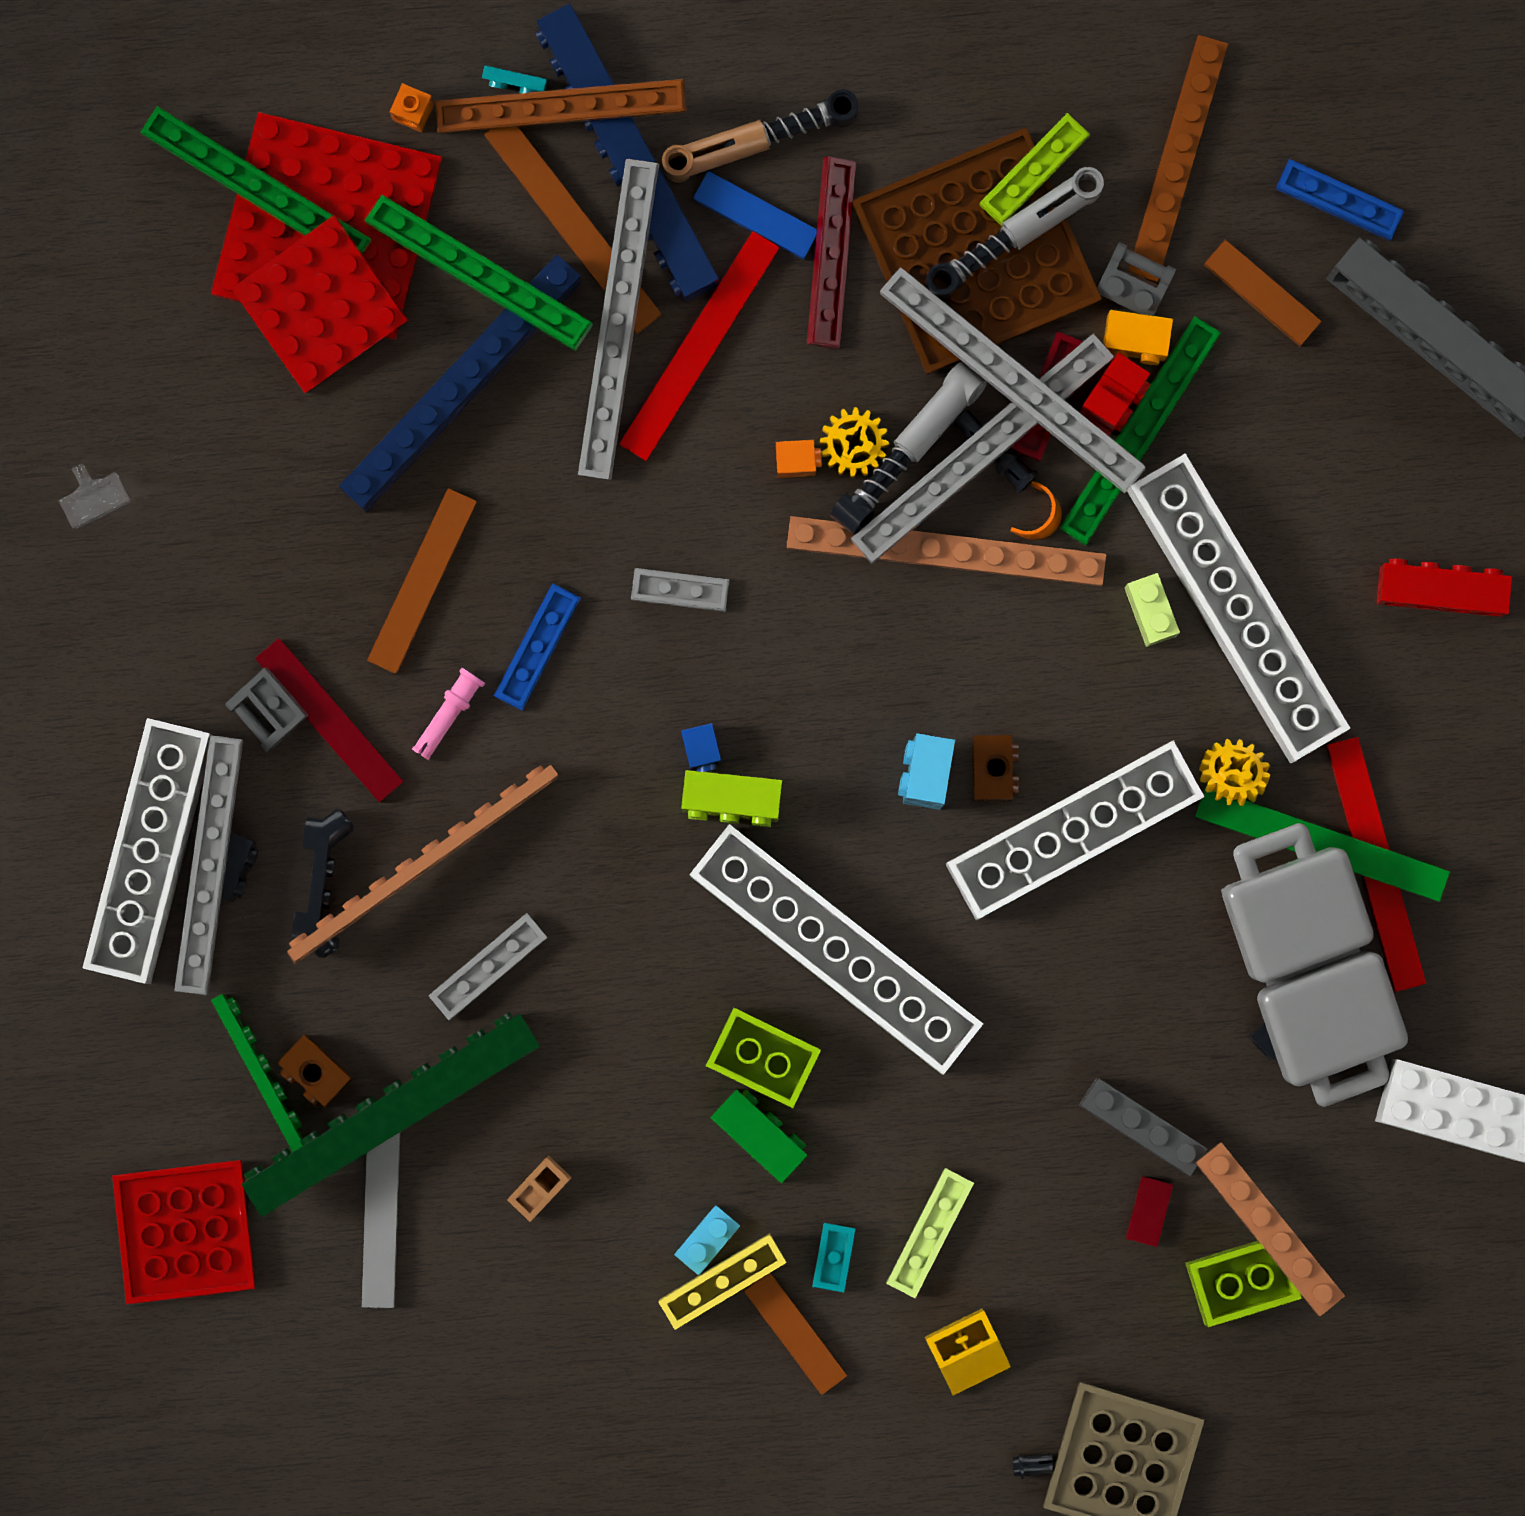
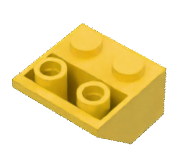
[925,1308,1011,1396]

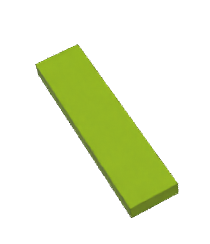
[979,113,1090,226]

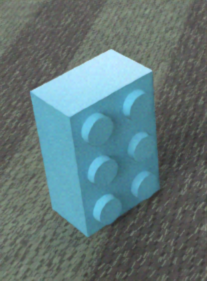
[898,733,955,810]

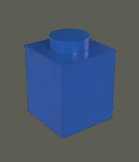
[681,723,721,772]

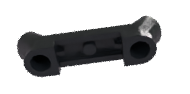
[292,809,354,958]

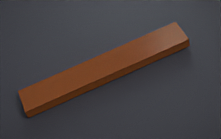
[367,488,477,675]

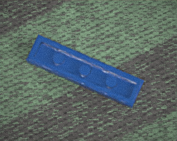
[1275,159,1404,241]
[693,171,817,260]
[494,583,581,711]

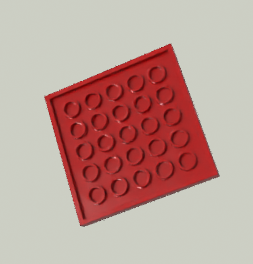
[211,112,443,341]

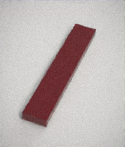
[807,156,856,350]
[255,638,404,803]

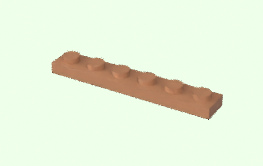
[1195,1142,1345,1316]

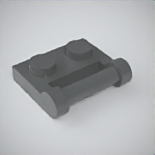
[1097,242,1176,316]
[225,667,309,753]

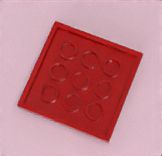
[231,215,409,393]
[112,1160,256,1304]

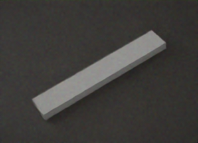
[362,1133,400,1308]

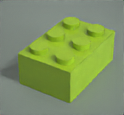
[681,770,782,827]
[706,1008,821,1108]
[1185,1241,1302,1327]

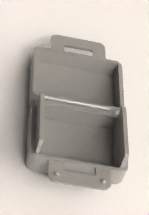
[1221,823,1408,1107]

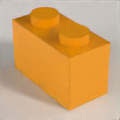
[1103,310,1173,365]

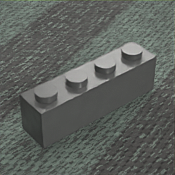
[1079,1078,1208,1176]

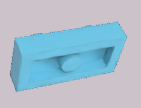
[674,1205,740,1275]

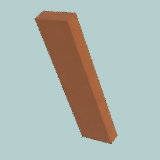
[1204,240,1322,347]
[744,1272,847,1395]

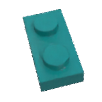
[482,65,549,93]
[812,1223,855,1293]

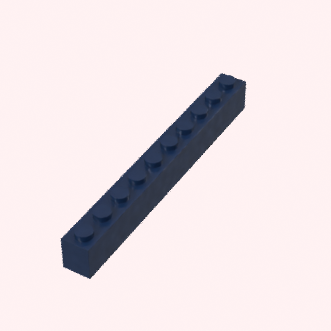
[535,3,719,302]
[339,255,582,512]

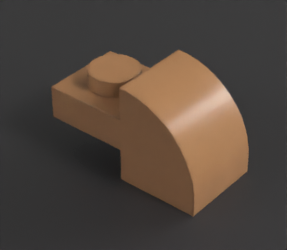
[507,1155,572,1222]

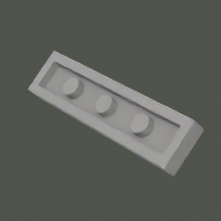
[429,913,548,1020]

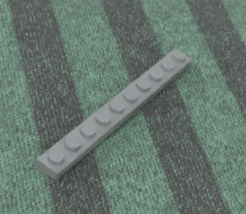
[578,159,659,480]
[880,267,1145,493]
[851,333,1114,564]

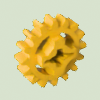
[820,407,889,478]
[1199,739,1270,806]

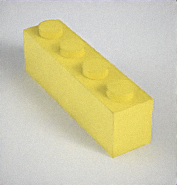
[658,1233,787,1330]

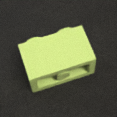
[1124,573,1180,647]

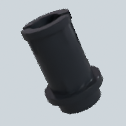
[1012,1453,1053,1479]

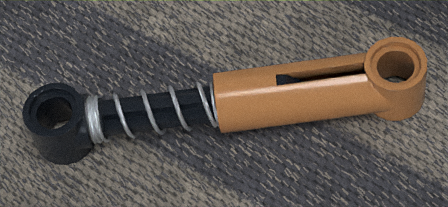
[662,89,858,183]

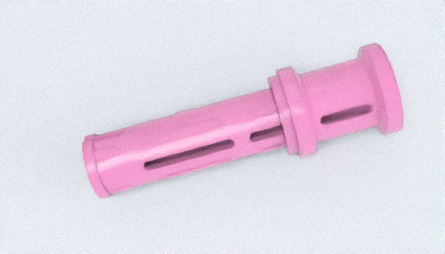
[412,668,485,760]

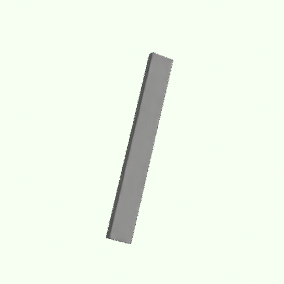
[174,735,243,995]

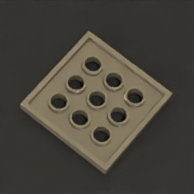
[1043,1382,1204,1516]

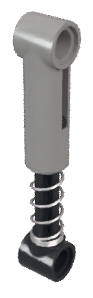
[926,167,1104,301]
[830,362,987,535]

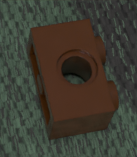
[972,735,1019,801]
[278,1035,354,1107]

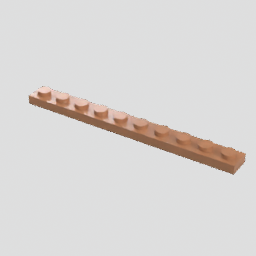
[787,516,1106,587]
[287,765,558,965]

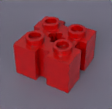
[1079,352,1151,436]

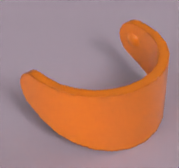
[1010,481,1062,540]

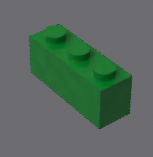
[710,1089,807,1184]

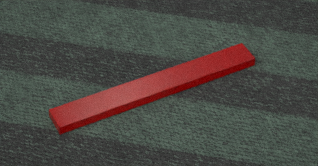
[619,231,780,462]
[1326,737,1426,992]

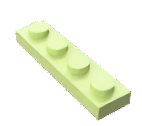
[886,1168,974,1298]

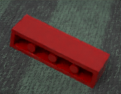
[1376,559,1512,617]

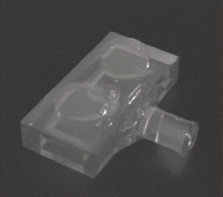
[58,464,131,530]

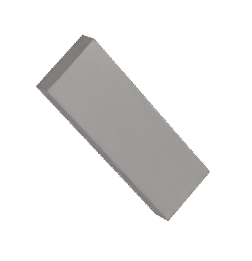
[631,568,729,612]

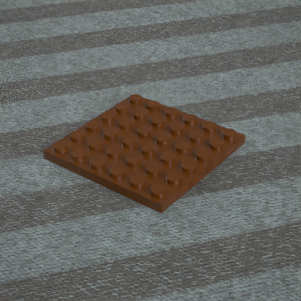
[852,127,1102,375]

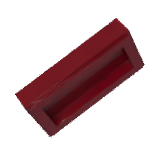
[1125,1176,1173,1247]

